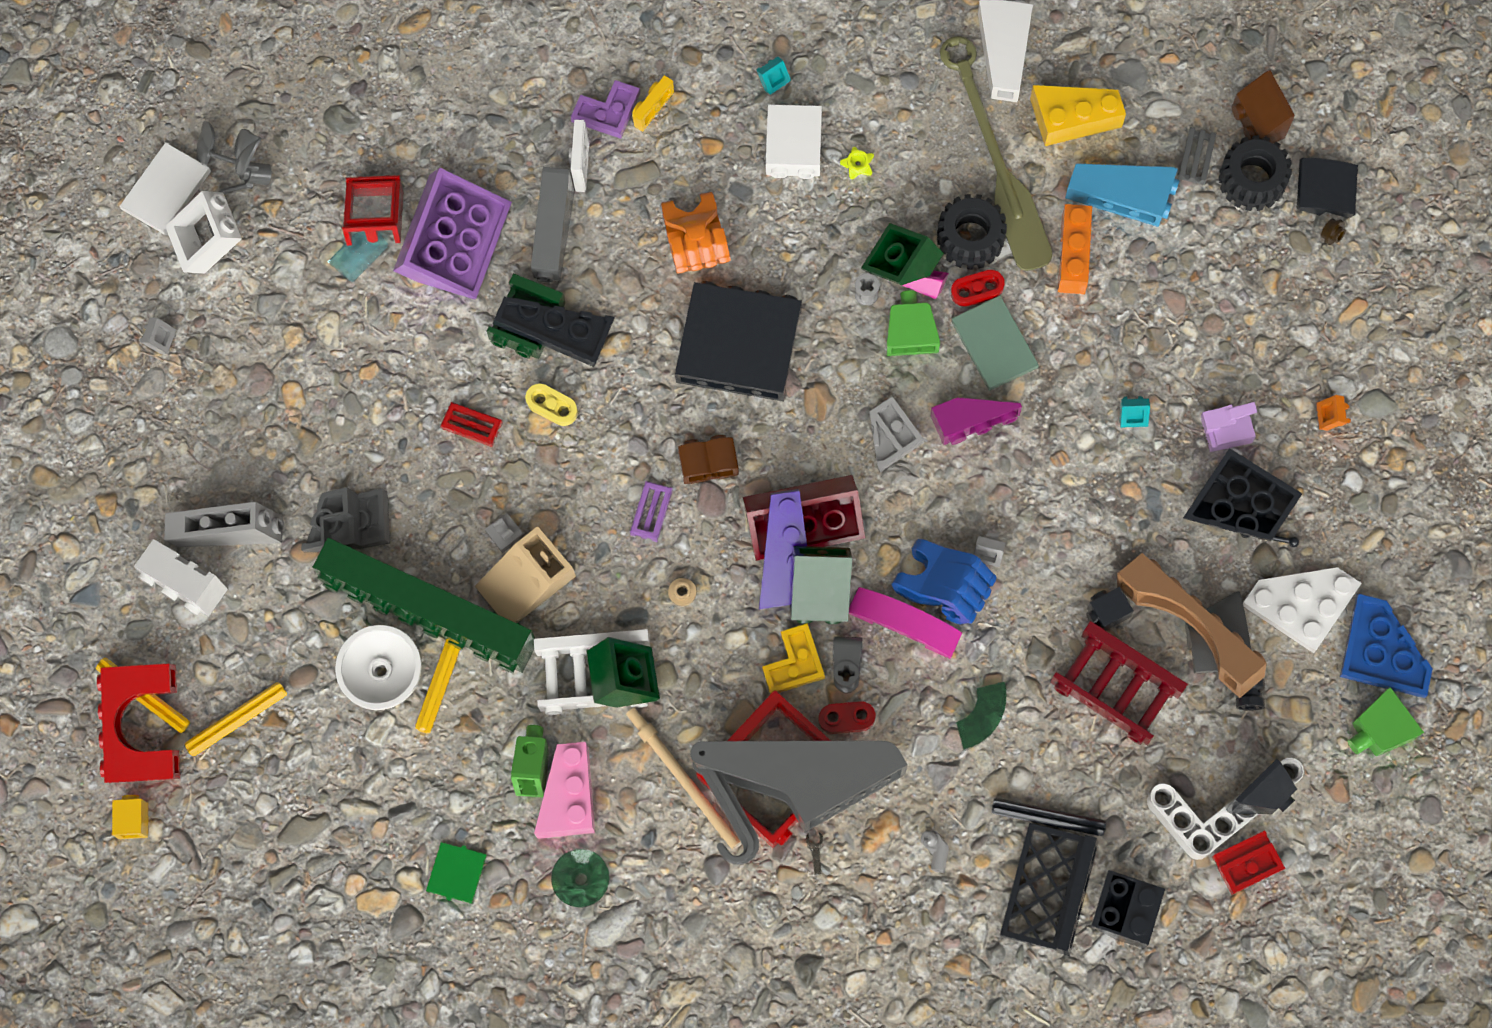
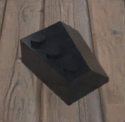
[1183,448,1302,541]

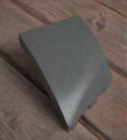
[301,487,390,552]
[1185,591,1251,674]

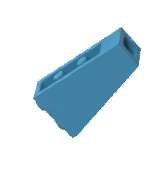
[1065,164,1180,227]

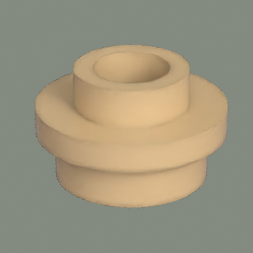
[668,578,697,606]

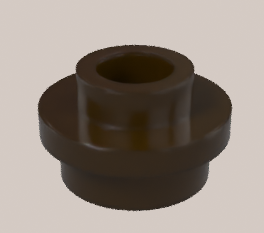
[1321,218,1346,245]

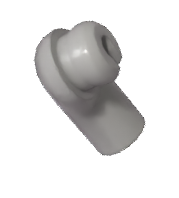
[921,830,949,873]

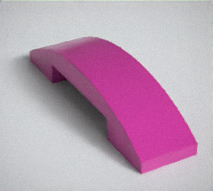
[849,587,962,659]

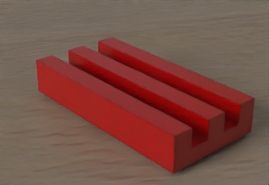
[441,402,503,447]

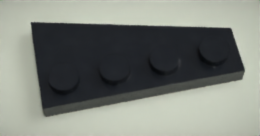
[492,296,615,367]

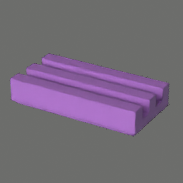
[630,481,673,542]

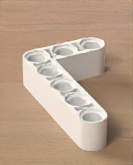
[1147,758,1304,860]

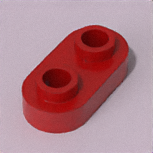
[951,270,1005,307]
[818,701,876,734]

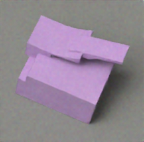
[1201,402,1257,452]

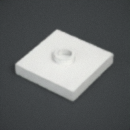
[569,120,590,192]

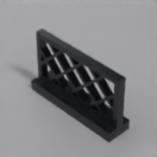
[1000,823,1099,956]

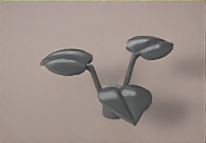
[196,121,272,236]

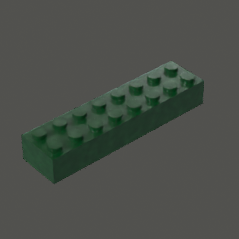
[312,538,535,673]

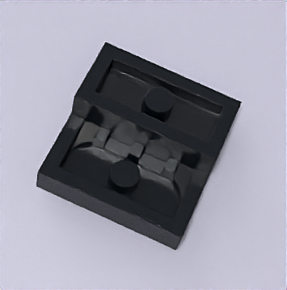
[1297,158,1358,218]

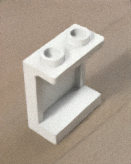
[766,105,822,179]

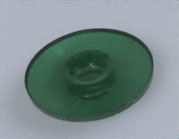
[551,849,610,908]

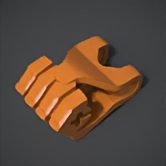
[661,192,731,273]

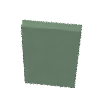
[951,296,1039,391]

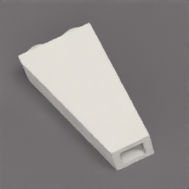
[978,0,1033,102]

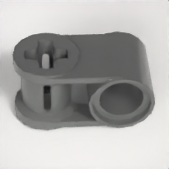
[833,636,863,693]

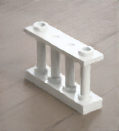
[534,629,650,715]

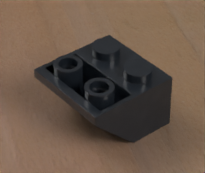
[1091,870,1165,949]

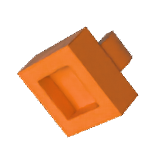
[1316,395,1351,431]

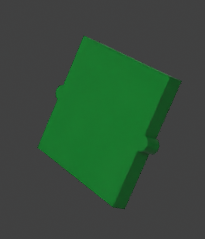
[426,842,487,904]

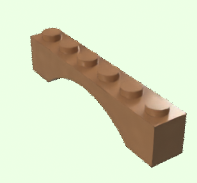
[1117,553,1267,698]

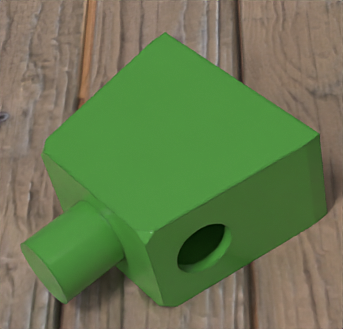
[886,290,940,356]
[1347,687,1424,756]
[511,725,549,798]

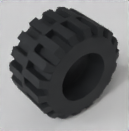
[1218,135,1292,211]
[937,194,1007,270]

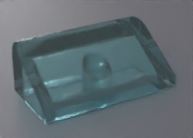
[328,231,388,282]

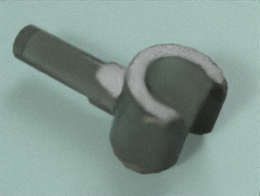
[806,832,823,875]

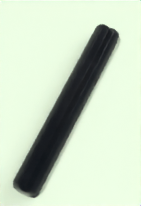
[992,798,1107,836]

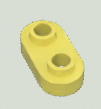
[525,384,578,426]

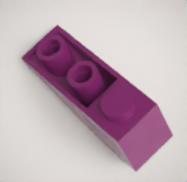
[930,397,1022,445]

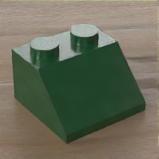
[861,223,944,285]
[587,637,660,708]

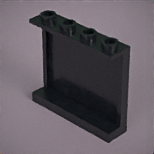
[675,281,802,402]

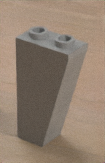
[164,502,285,547]

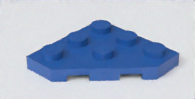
[1340,594,1433,698]

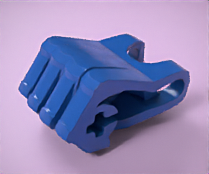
[891,539,997,625]

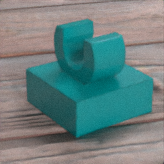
[756,56,791,95]
[1119,396,1150,428]

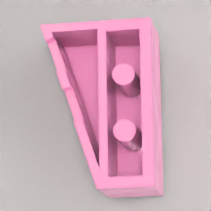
[534,742,595,839]

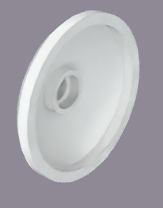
[335,625,422,710]

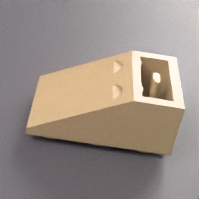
[475,526,576,623]

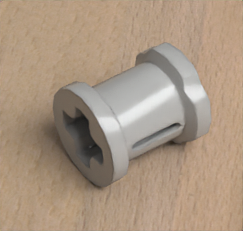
[855,273,880,306]

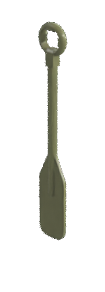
[940,36,1053,271]

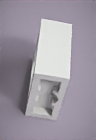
[165,191,242,273]

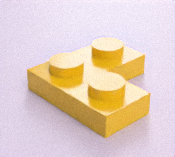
[762,623,825,694]

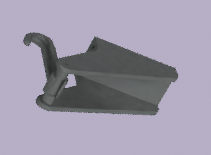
[690,741,908,865]

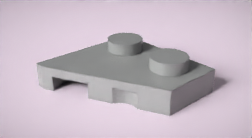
[869,396,924,472]

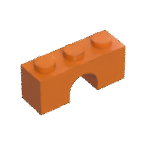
[1058,204,1092,294]

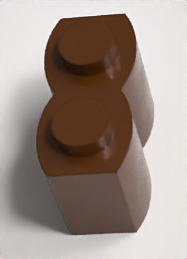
[678,435,739,484]

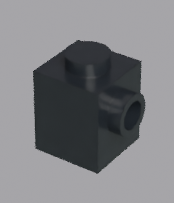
[1086,587,1134,631]

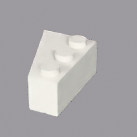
[134,539,228,617]

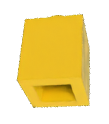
[112,795,149,839]

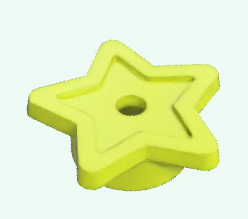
[840,147,874,180]

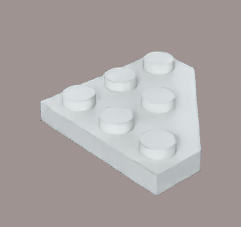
[1243,567,1362,653]

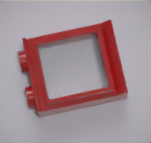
[342,175,404,246]

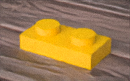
[632,75,674,132]

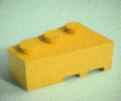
[1030,85,1126,146]

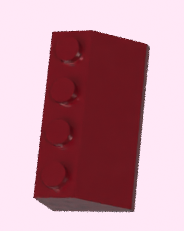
[743,475,865,561]

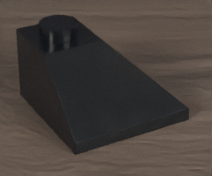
[1226,759,1297,814]

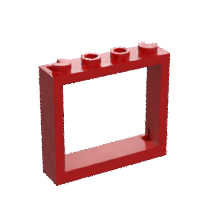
[696,690,831,848]

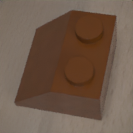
[1232,70,1295,143]

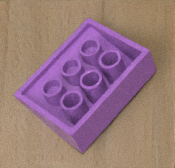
[393,168,512,300]

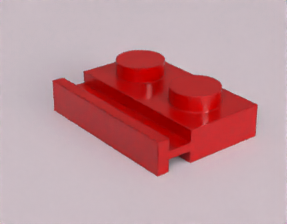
[1212,831,1286,895]

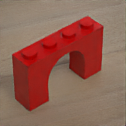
[97,664,180,783]

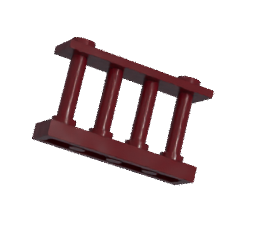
[1050,621,1188,746]

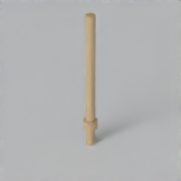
[626,707,740,849]

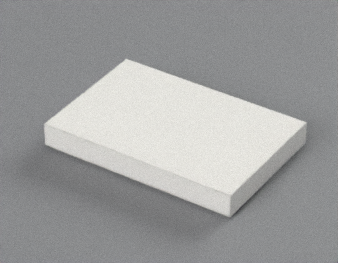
[120,143,211,235]

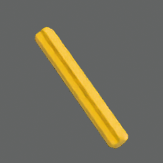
[415,639,460,733]
[96,657,190,733]
[184,682,287,756]

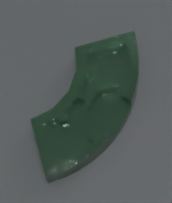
[956,682,1007,751]

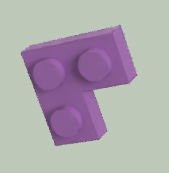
[571,80,640,139]

